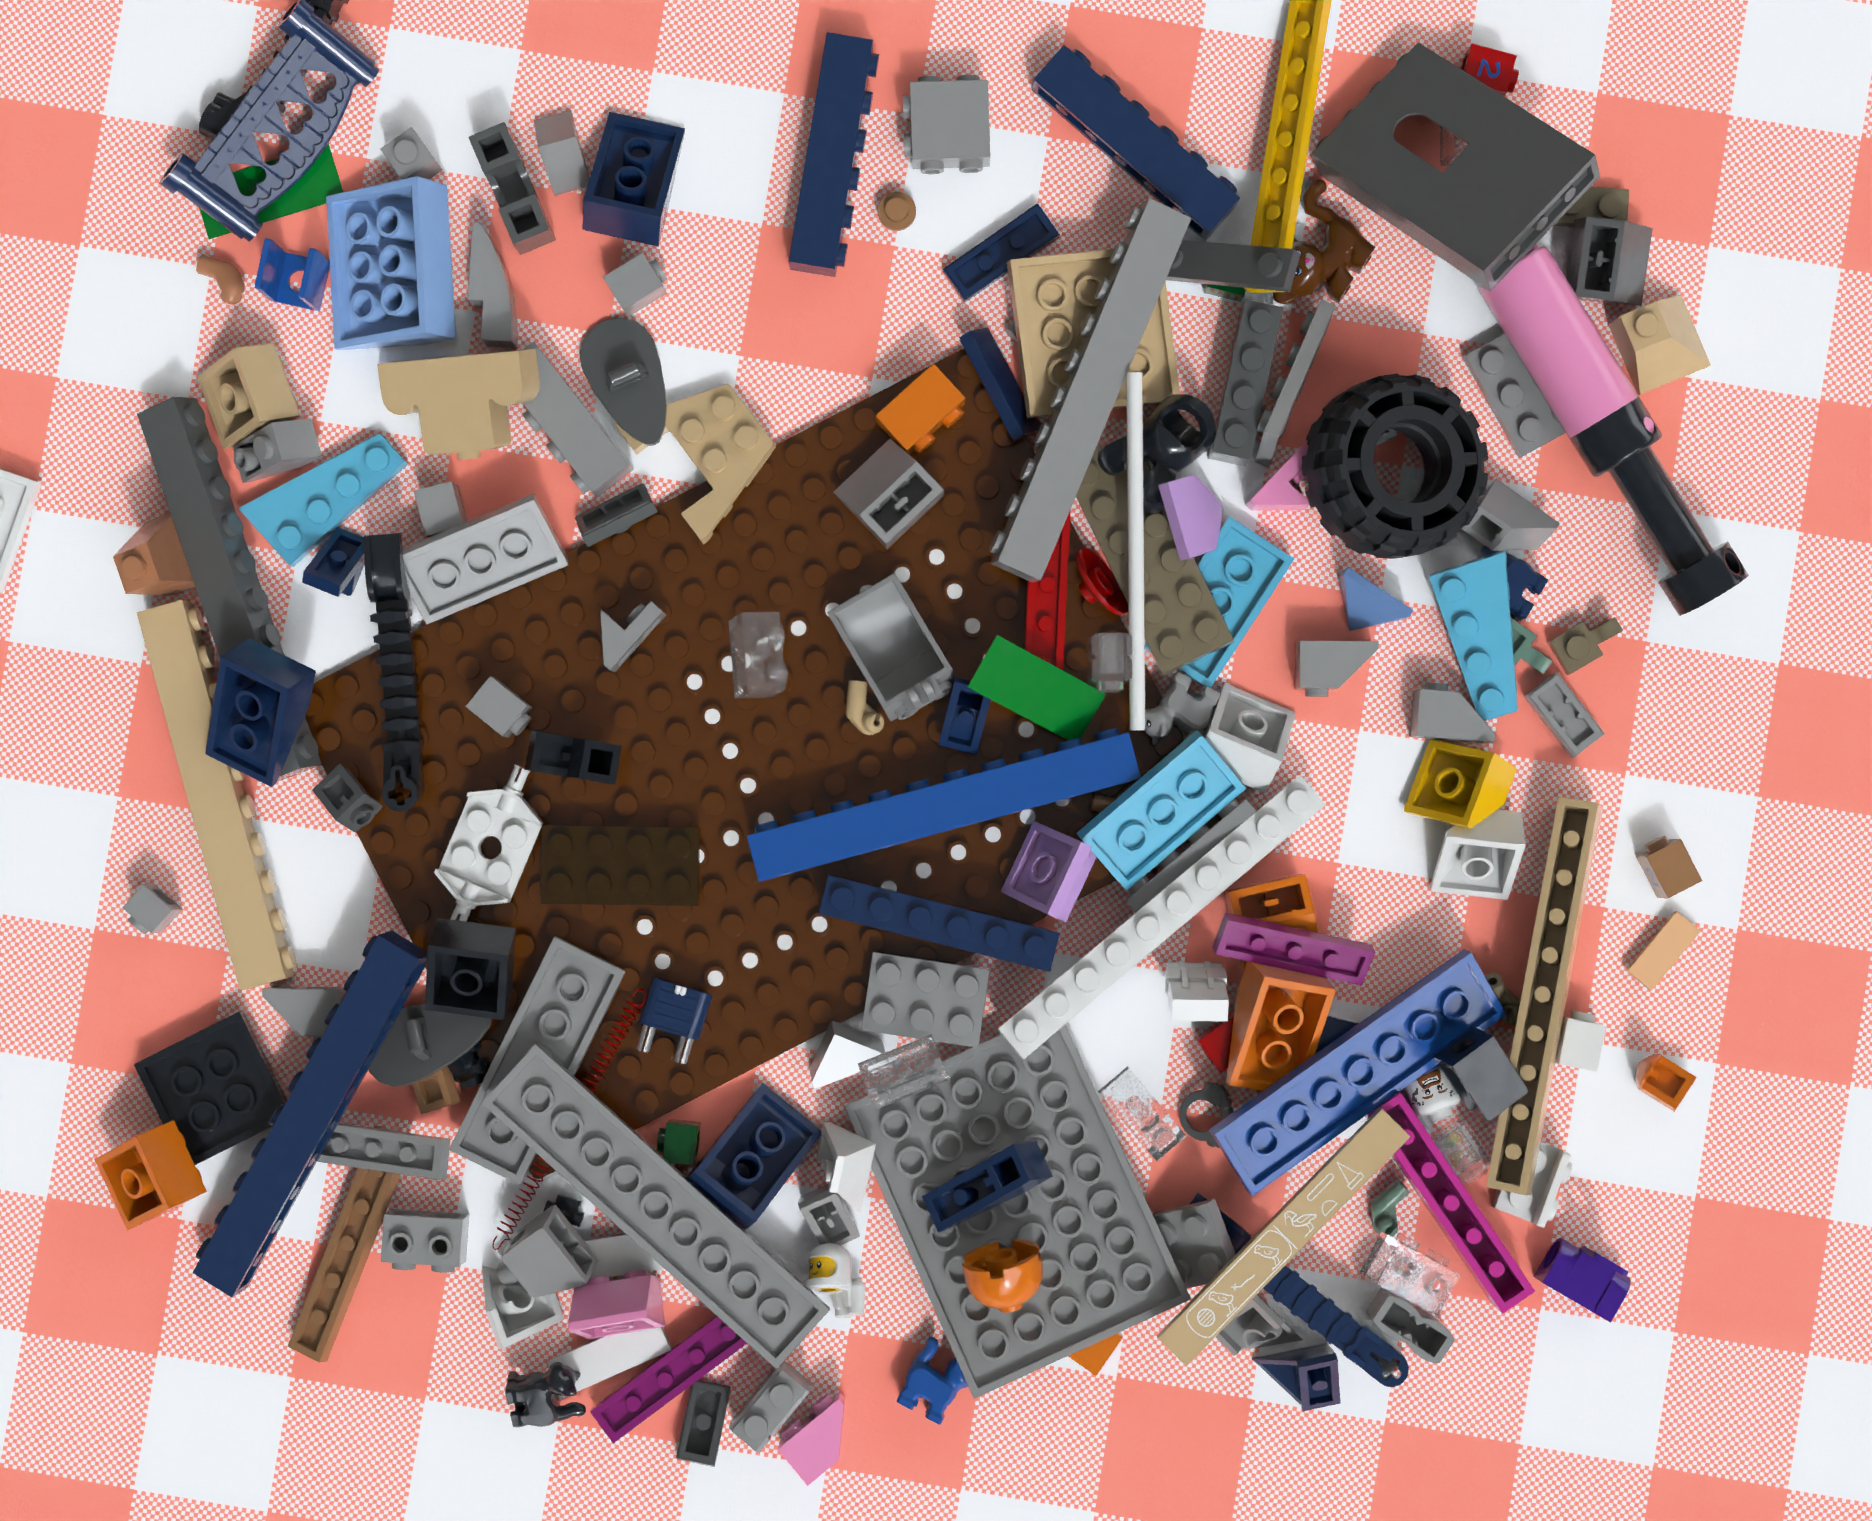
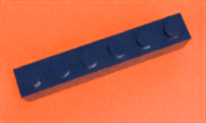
[788,32,880,277]
[1032,45,1240,242]
[819,875,1060,972]

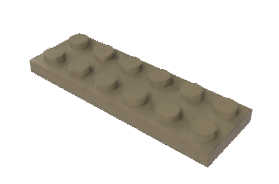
[1076,435,1234,676]

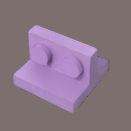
[1001,821,1096,922]

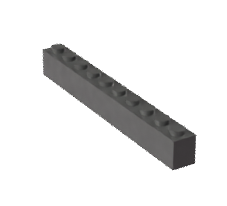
[137,397,322,781]

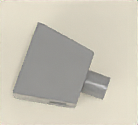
[497,1204,598,1298]

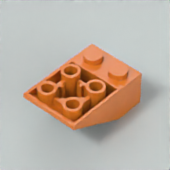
[1223,874,1318,973]

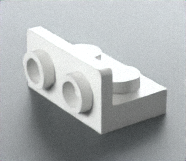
[1492,1142,1572,1228]

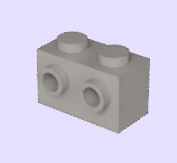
[381,1209,470,1273]

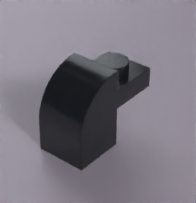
[524,731,622,785]

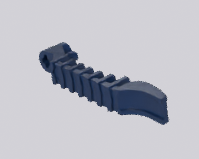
[1190,1192,1409,1387]

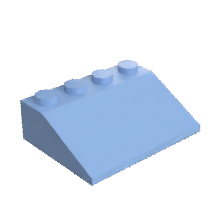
[326,176,456,350]

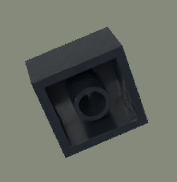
[425,918,516,1020]

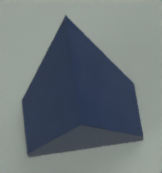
[1251,1343,1341,1412]

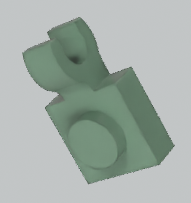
[1511,618,1553,674]

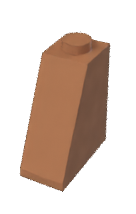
[113,512,195,595]

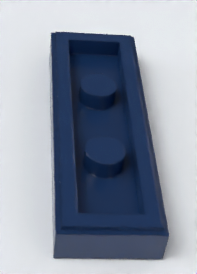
[943,203,1060,303]
[959,327,1040,441]

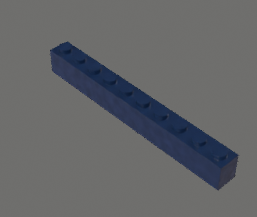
[192,930,427,1298]

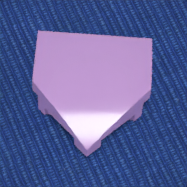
[1158,474,1223,561]

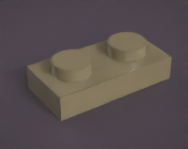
[1554,187,1629,227]

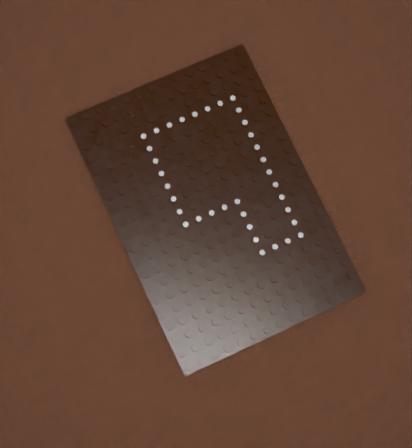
[305,348,1222,1179]

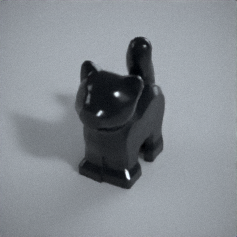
[505,1362,586,1428]

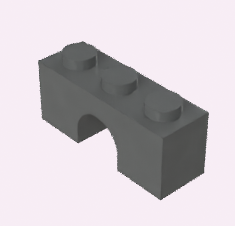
[468,122,556,255]

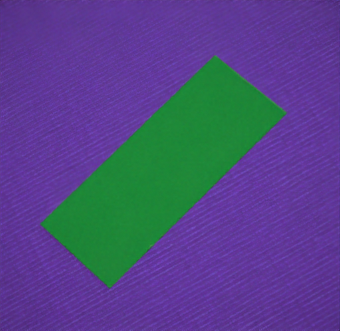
[199,143,343,240]
[968,635,1106,740]

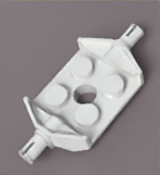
[434,764,543,922]

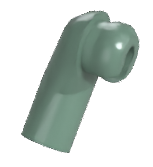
[1371,1178,1410,1238]

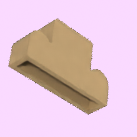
[377,348,540,460]

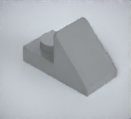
[601,601,666,673]

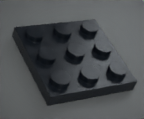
[133,1011,287,1165]

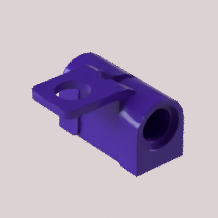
[1533,1238,1631,1323]

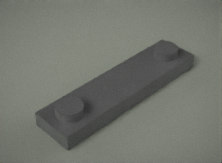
[1166,240,1300,292]

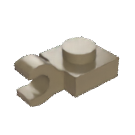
[1547,617,1623,675]

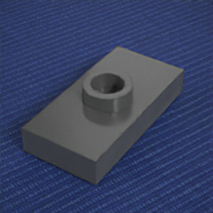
[574,483,658,547]

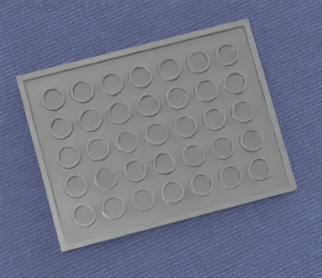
[844,1024,1191,1399]

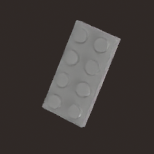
[403,493,569,625]

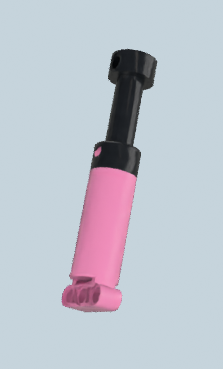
[1478,245,1749,616]

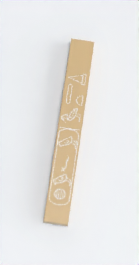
[1157,1107,1410,1367]

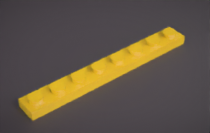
[1244,0,1332,293]

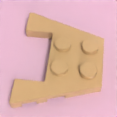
[614,384,776,545]

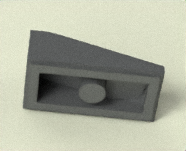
[676,1380,731,1467]

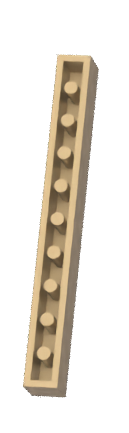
[136,600,297,991]
[1486,796,1602,1196]

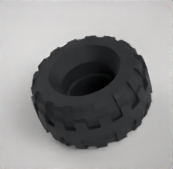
[1302,373,1489,559]

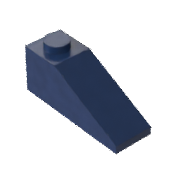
[922,1141,1053,1233]

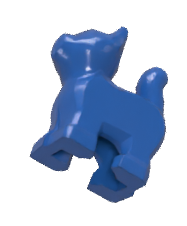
[896,1337,968,1425]

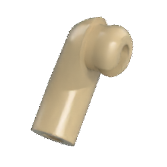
[845,681,884,735]

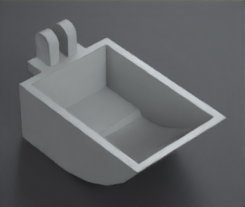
[827,573,956,722]

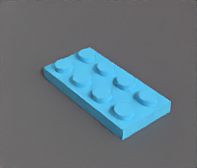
[1145,516,1295,688]
[1076,730,1246,891]

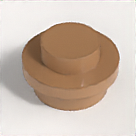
[878,191,916,231]

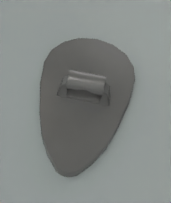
[579,318,667,446]
[368,1004,491,1087]

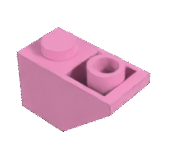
[778,1391,845,1486]

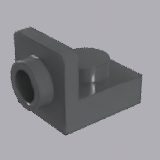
[312,763,383,832]

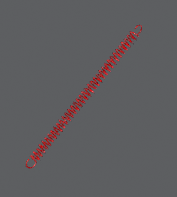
[492,989,647,1250]

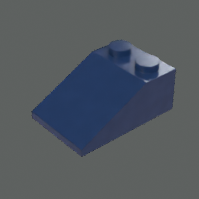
[582,111,685,247]
[205,638,316,787]
[686,1083,822,1230]

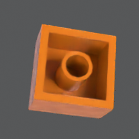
[94,1120,207,1231]

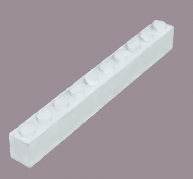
[997,775,1326,1060]

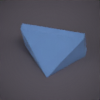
[1338,567,1414,631]

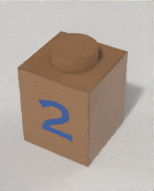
[1636,835,1703,899]

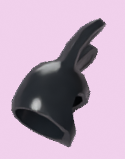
[1097,394,1216,513]

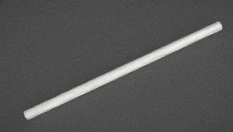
[1126,372,1145,730]

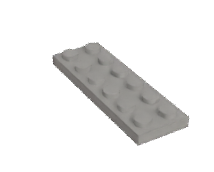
[450,936,626,1185]

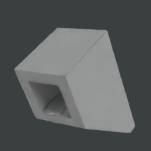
[232,419,322,483]
[1462,478,1560,551]

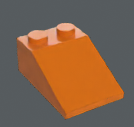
[1226,961,1336,1091]

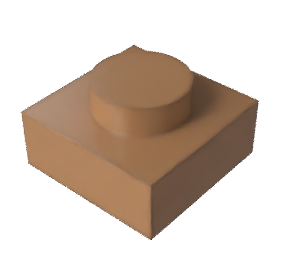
[412,1066,461,1114]

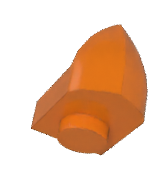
[1635,1054,1697,1112]

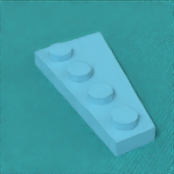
[238,433,408,567]
[1429,550,1519,721]

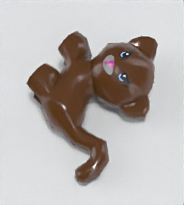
[1272,179,1376,304]

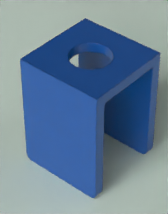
[255,238,330,312]

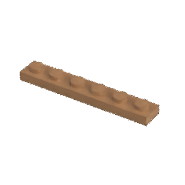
[287,1126,401,1363]

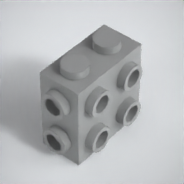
[902,75,991,175]

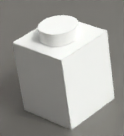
[1555,1010,1606,1072]

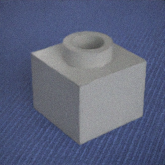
[122,884,183,934]

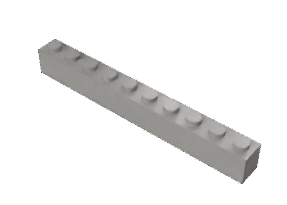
[989,198,1191,582]

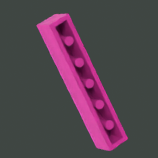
[1364,1092,1535,1314]

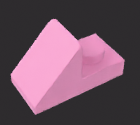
[1245,444,1310,511]

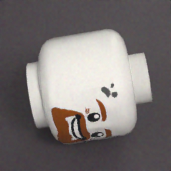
[1403,1064,1461,1123]

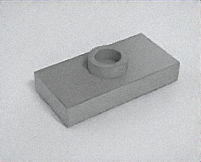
[1523,672,1605,758]

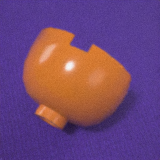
[962,1239,1043,1313]

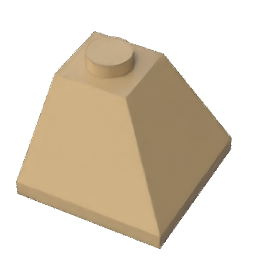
[1608,294,1711,396]

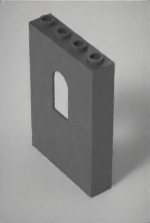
[1311,42,1600,292]

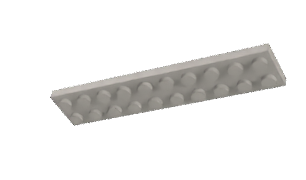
[481,1043,830,1369]

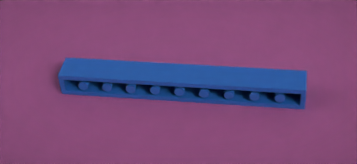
[747,728,1141,882]

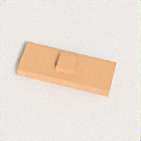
[1626,911,1701,991]

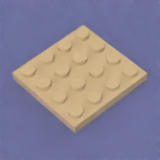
[1007,249,1180,418]

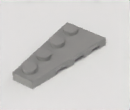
[1255,300,1336,469]

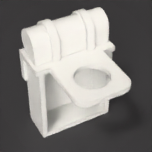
[1165,960,1229,1028]

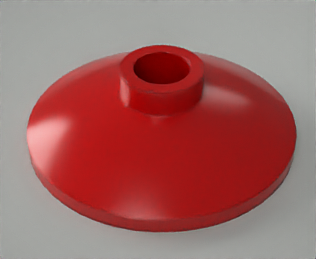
[1076,548,1129,616]

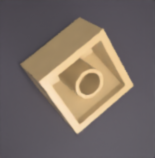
[197,343,300,449]

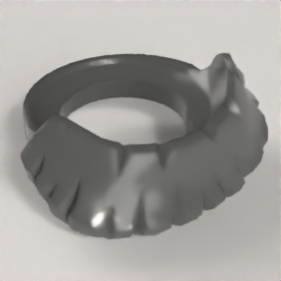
[1179,1081,1234,1148]

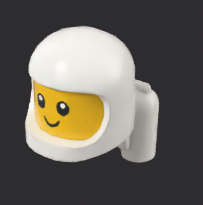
[804,1243,865,1319]

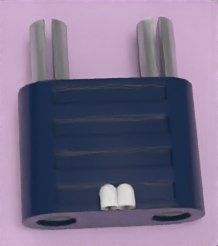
[636,977,713,1064]

